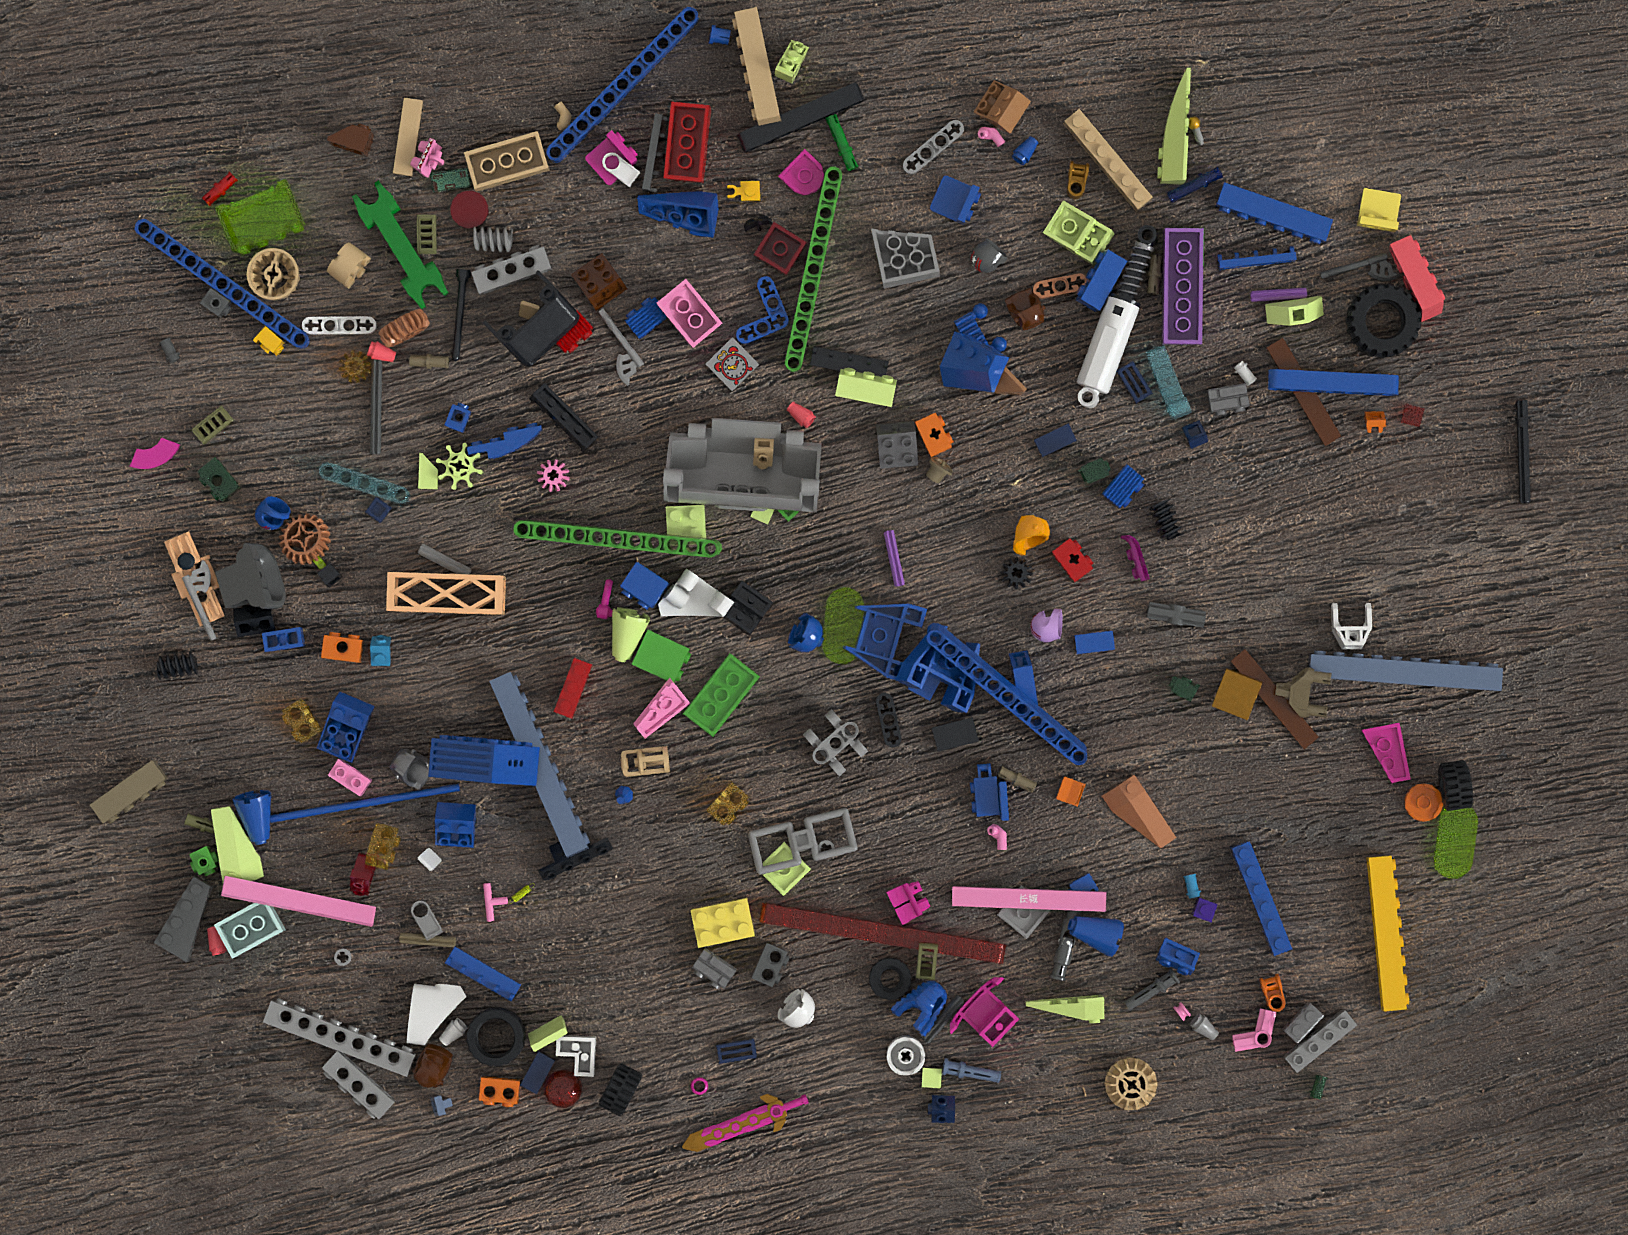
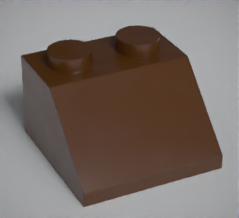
[327,123,374,157]

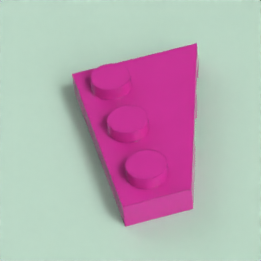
[1361,723,1411,783]

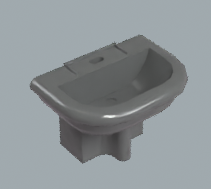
[215,543,286,609]

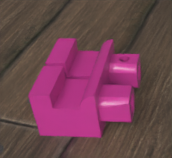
[886,881,930,925]

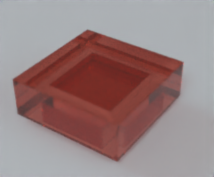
[1400,404,1424,428]

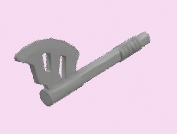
[598,309,644,386]
[182,560,217,641]

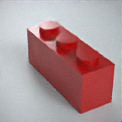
[554,658,593,719]

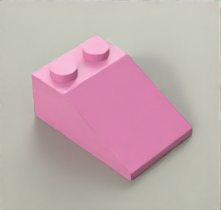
[656,279,722,348]

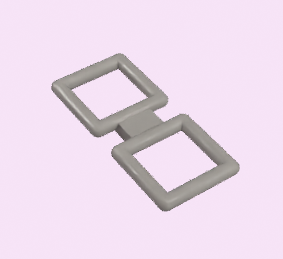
[748,808,858,875]

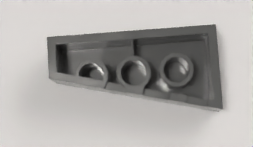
[154,876,213,962]

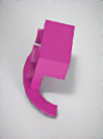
[950,977,1019,1047]

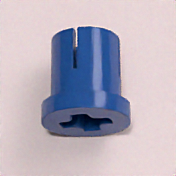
[709,25,731,45]

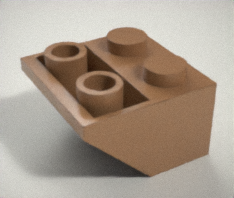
[974,80,1031,134]

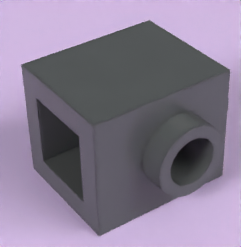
[200,288,232,318]

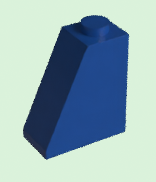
[1009,650,1038,708]

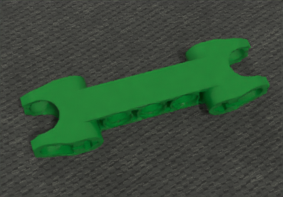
[352,180,449,310]

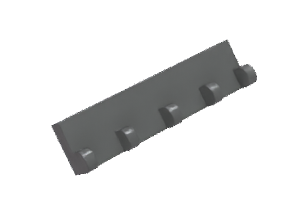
[642,113,670,193]

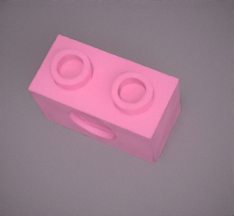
[328,759,372,796]

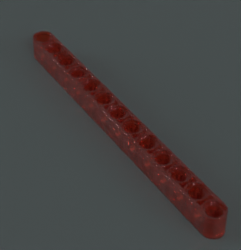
[759,903,1006,964]

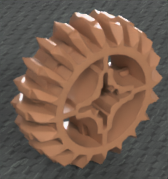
[379,309,430,347]
[279,513,331,565]

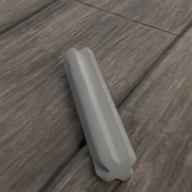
[418,544,471,575]

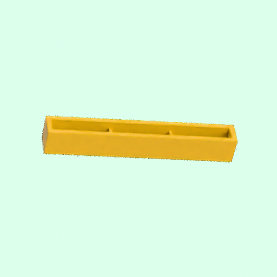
[1366,855,1409,1011]

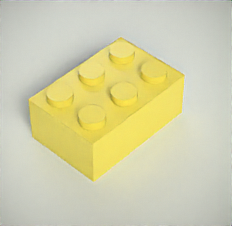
[690,897,755,948]

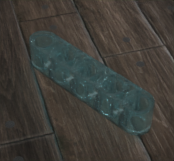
[319,462,411,504]

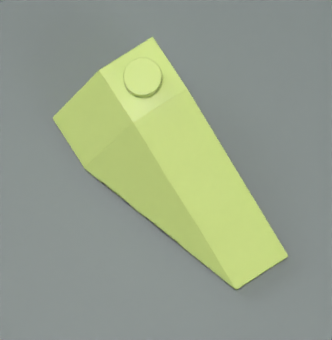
[211,806,264,881]
[1025,995,1104,1023]

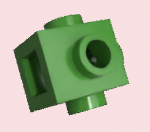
[189,846,219,877]

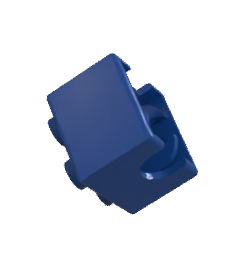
[620,562,669,610]

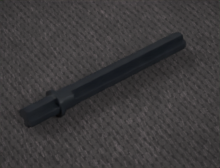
[1515,400,1531,503]

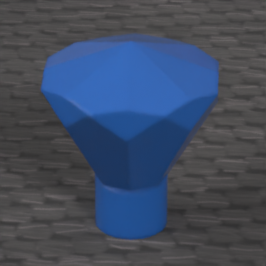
[615,786,633,804]

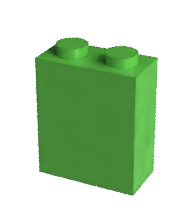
[632,630,691,683]

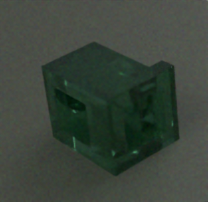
[1168,676,1200,702]

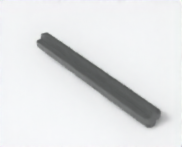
[370,360,382,455]

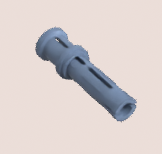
[942,1058,1001,1083]

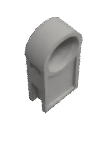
[411,901,443,941]

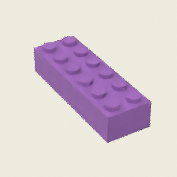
[1162,228,1204,345]

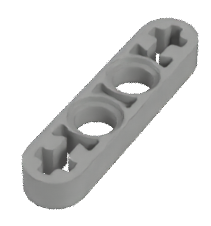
[903,120,964,175]

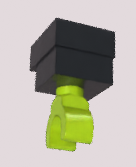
[312,556,343,588]

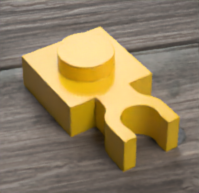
[727,181,760,201]

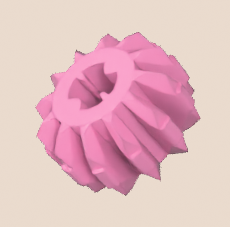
[537,459,570,492]

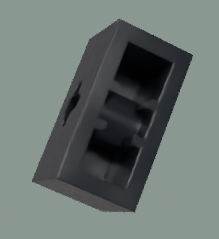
[233,606,275,638]

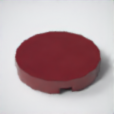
[450,191,489,229]

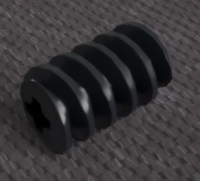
[1149,498,1184,541]
[157,651,198,680]

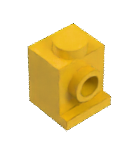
[253,326,285,356]

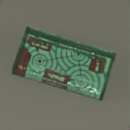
[430,167,471,193]

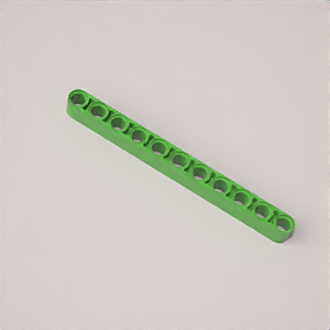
[785,167,842,373]
[513,520,722,558]

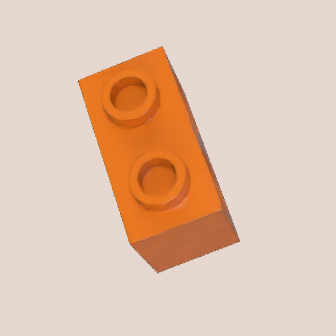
[479,1076,521,1107]

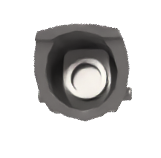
[389,748,429,790]

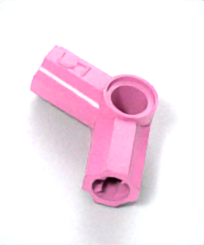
[1232,1008,1276,1052]

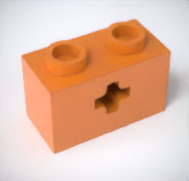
[915,413,954,458]

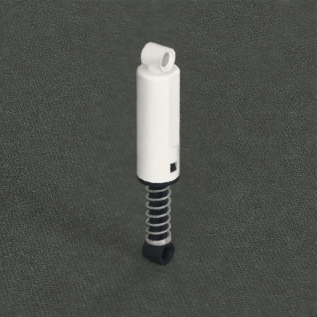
[1076,225,1159,409]

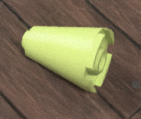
[612,607,650,662]

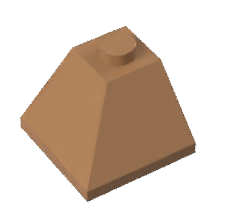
[989,366,1027,395]

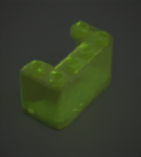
[215,179,307,256]

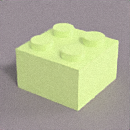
[666,505,706,546]

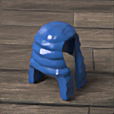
[891,981,947,1037]

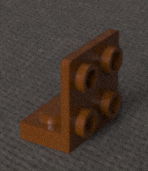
[571,253,627,311]

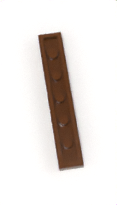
[1266,338,1341,446]
[1230,649,1319,750]

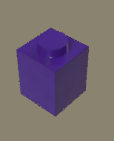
[1191,897,1218,922]

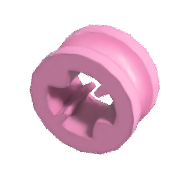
[1173,1002,1191,1021]

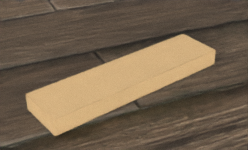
[393,98,423,177]

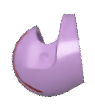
[1030,608,1063,642]

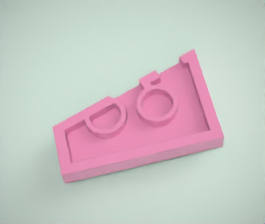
[633,678,690,739]

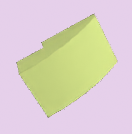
[1043,200,1114,266]

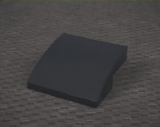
[723,581,773,636]

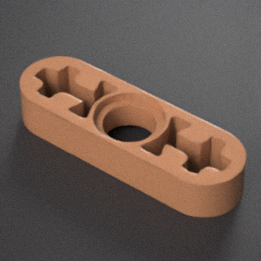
[1033,273,1087,299]

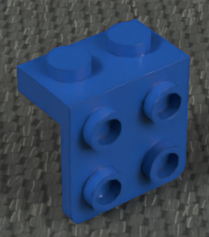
[930,176,981,225]

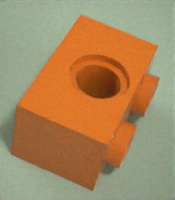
[321,632,364,663]

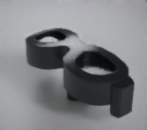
[744,216,773,232]

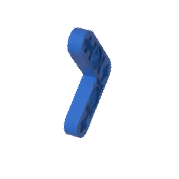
[736,276,789,344]

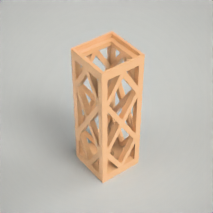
[386,572,506,615]

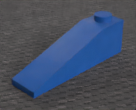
[637,191,718,238]

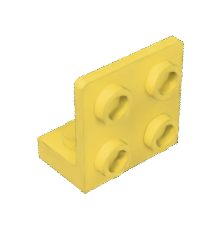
[1357,188,1401,232]

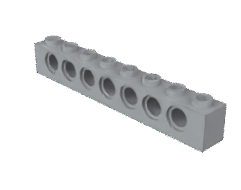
[263,998,416,1077]

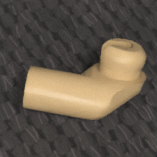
[554,101,572,131]

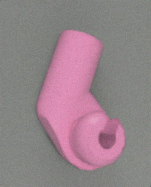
[977,127,1005,147]
[987,824,1007,850]

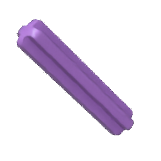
[1250,288,1307,302]
[884,530,904,587]

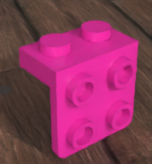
[585,130,638,185]

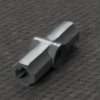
[1146,602,1206,628]

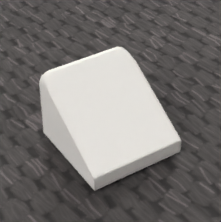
[418,848,442,871]

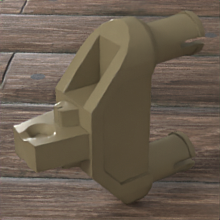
[1275,667,1332,718]

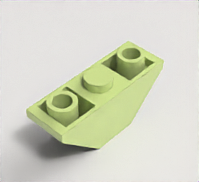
[774,40,809,83]
[1265,296,1324,326]

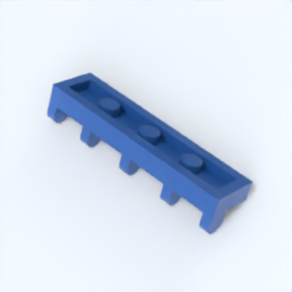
[1217,246,1297,270]
[445,946,522,1002]

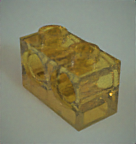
[281,698,323,743]
[706,782,749,826]
[365,823,401,870]

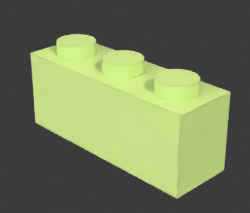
[835,368,897,407]

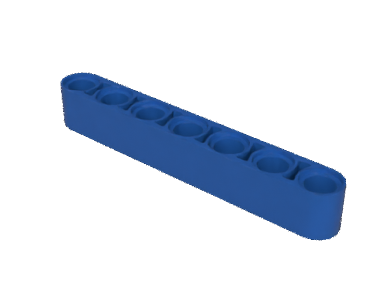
[1268,369,1399,396]

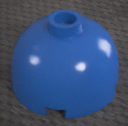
[788,613,824,652]

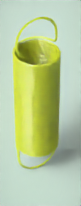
[508,883,535,904]

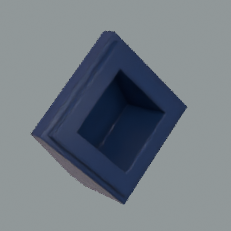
[1182,420,1208,449]

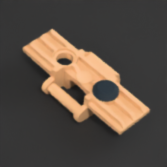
[164,531,225,627]

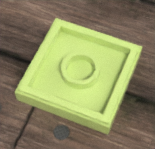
[762,842,811,896]
[528,1015,568,1052]

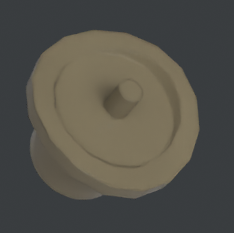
[926,457,953,483]

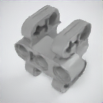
[803,709,868,777]

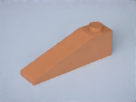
[1102,774,1176,848]

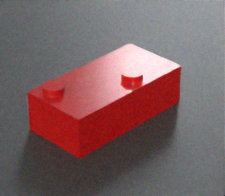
[663,102,711,184]

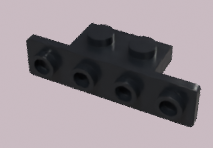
[538,831,613,881]

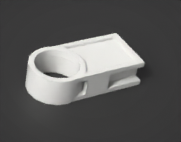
[602,152,640,188]

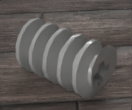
[473,226,513,252]

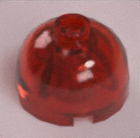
[544,1070,582,1108]

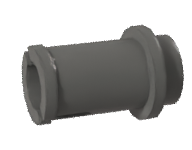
[159,338,180,364]

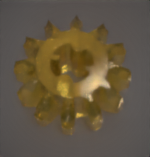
[339,350,371,383]

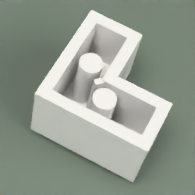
[556,1035,596,1077]

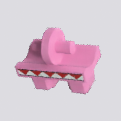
[410,138,444,178]

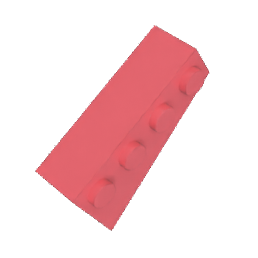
[1389,235,1445,322]

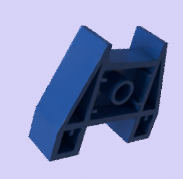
[843,604,927,680]
[895,625,980,713]

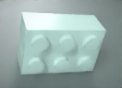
[214,903,286,959]

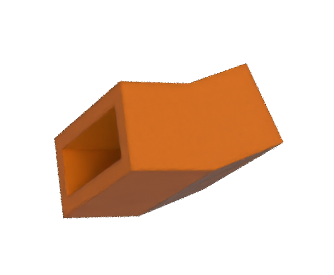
[1056,777,1086,807]

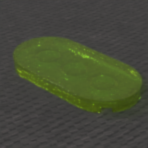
[822,587,864,664]
[1434,808,1478,879]

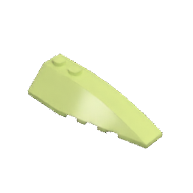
[1157,68,1191,185]

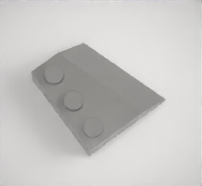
[871,229,940,289]

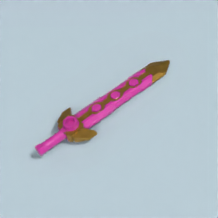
[682,1094,809,1152]

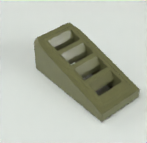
[417,215,437,254]
[191,405,234,445]
[916,942,938,980]

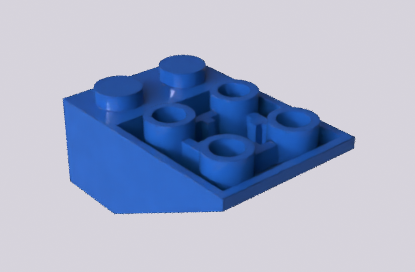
[317,692,375,763]

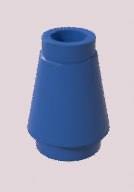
[1012,136,1038,165]

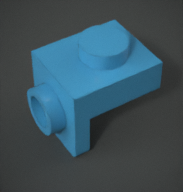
[370,635,391,666]

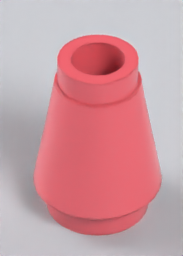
[367,341,396,363]
[787,402,816,428]
[207,926,227,956]

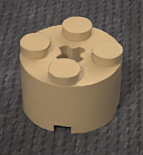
[327,242,371,289]

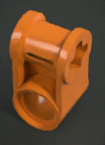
[1259,974,1285,1012]

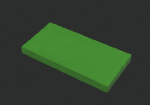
[683,653,760,737]

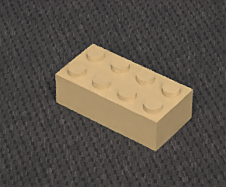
[464,131,550,192]

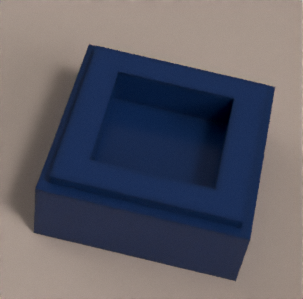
[365,497,392,523]

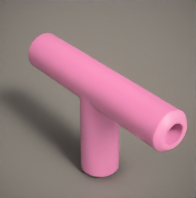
[483,883,508,922]

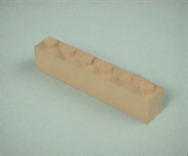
[732,7,781,126]
[1063,109,1153,212]

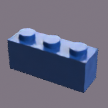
[1076,249,1127,312]

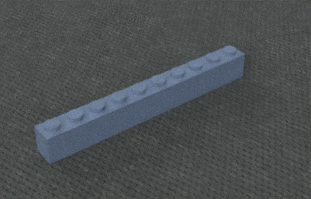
[1308,651,1503,691]
[489,672,590,858]

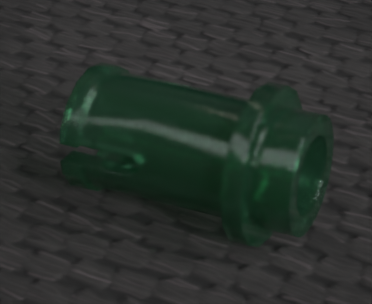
[1309,1074,1327,1100]

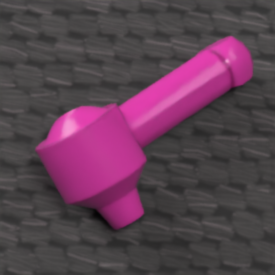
[596,579,613,620]

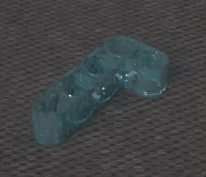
[1145,344,1192,421]

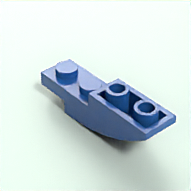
[467,423,543,459]

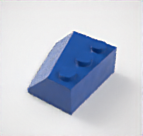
[940,332,1009,393]

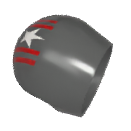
[970,239,1008,273]

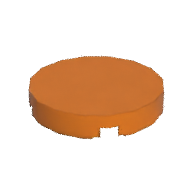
[1404,783,1443,822]

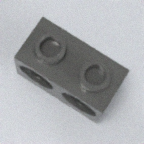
[752,942,790,987]

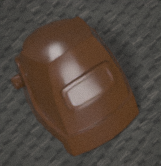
[1005,288,1046,330]
[412,1043,453,1088]

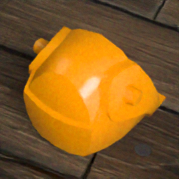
[1013,515,1050,556]

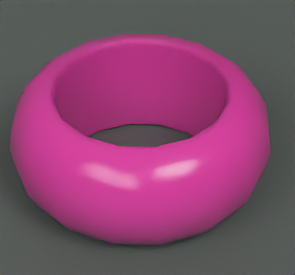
[690,1077,708,1095]

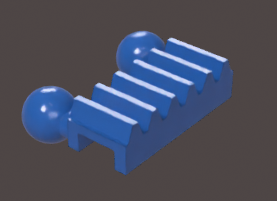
[954,303,1007,352]

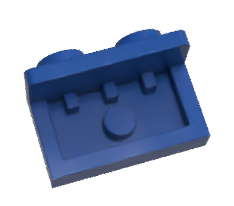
[1155,938,1200,975]

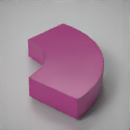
[130,438,180,469]

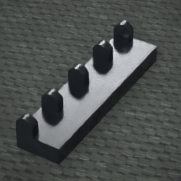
[810,346,889,377]
[529,383,598,453]

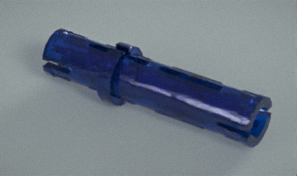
[1166,166,1223,203]

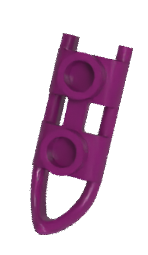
[1120,535,1150,582]

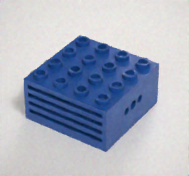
[428,735,540,786]

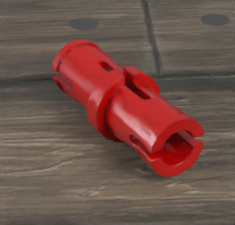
[201,171,238,206]

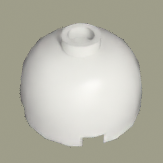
[777,989,815,1028]

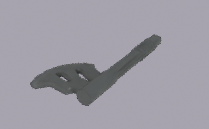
[1320,252,1400,281]

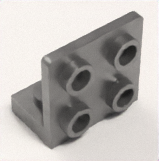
[876,421,918,469]

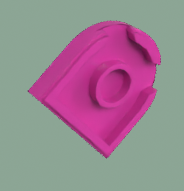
[778,149,824,195]

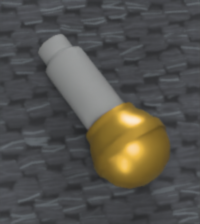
[1189,117,1204,146]

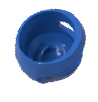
[255,496,291,530]

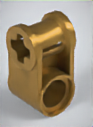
[1067,161,1090,199]

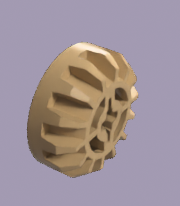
[247,248,300,301]
[1105,1057,1157,1110]

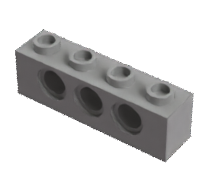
[471,245,552,296]
[1283,1009,1357,1073]
[322,1051,396,1119]

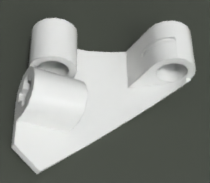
[658,568,734,617]
[407,984,466,1045]

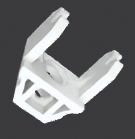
[1331,603,1372,650]

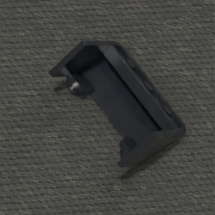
[482,270,580,367]

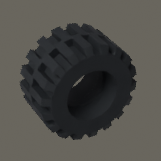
[1438,760,1473,811]
[599,1063,642,1116]

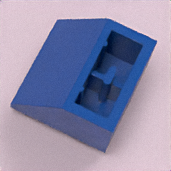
[435,802,476,848]

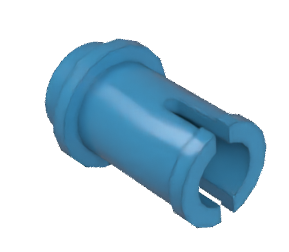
[1183,874,1201,899]

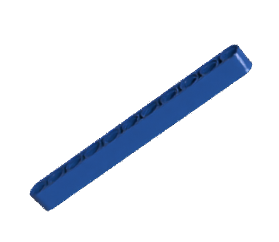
[546,7,699,163]
[135,219,310,349]
[927,623,1087,765]

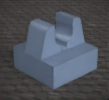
[430,1095,453,1116]

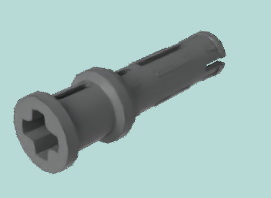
[1124,968,1180,1011]

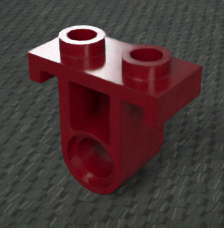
[350,852,378,896]

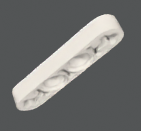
[302,316,377,335]

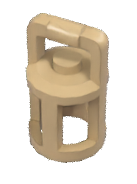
[620,746,670,777]

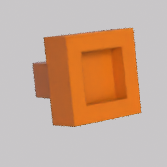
[1364,411,1386,433]

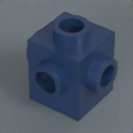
[928,1095,955,1123]

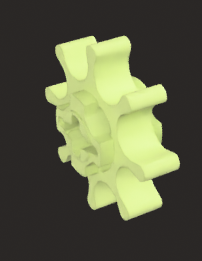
[436,443,483,490]

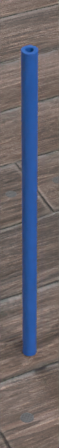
[270,783,460,823]

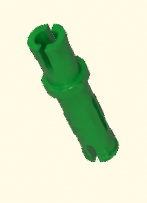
[825,114,859,171]

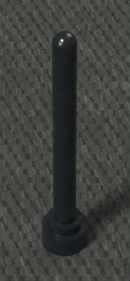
[452,269,471,362]

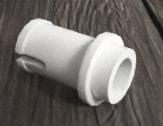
[1234,361,1257,386]

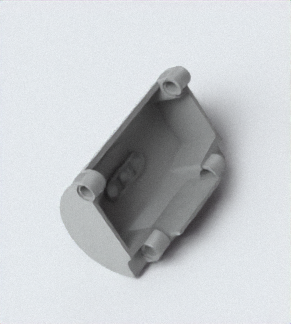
[663,418,822,512]

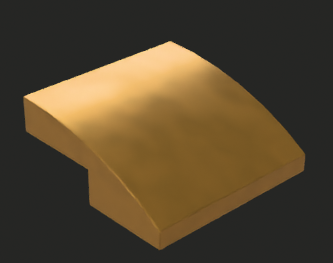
[1212,668,1263,720]

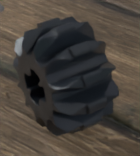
[1000,557,1033,590]

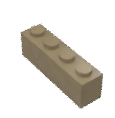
[90,760,168,824]

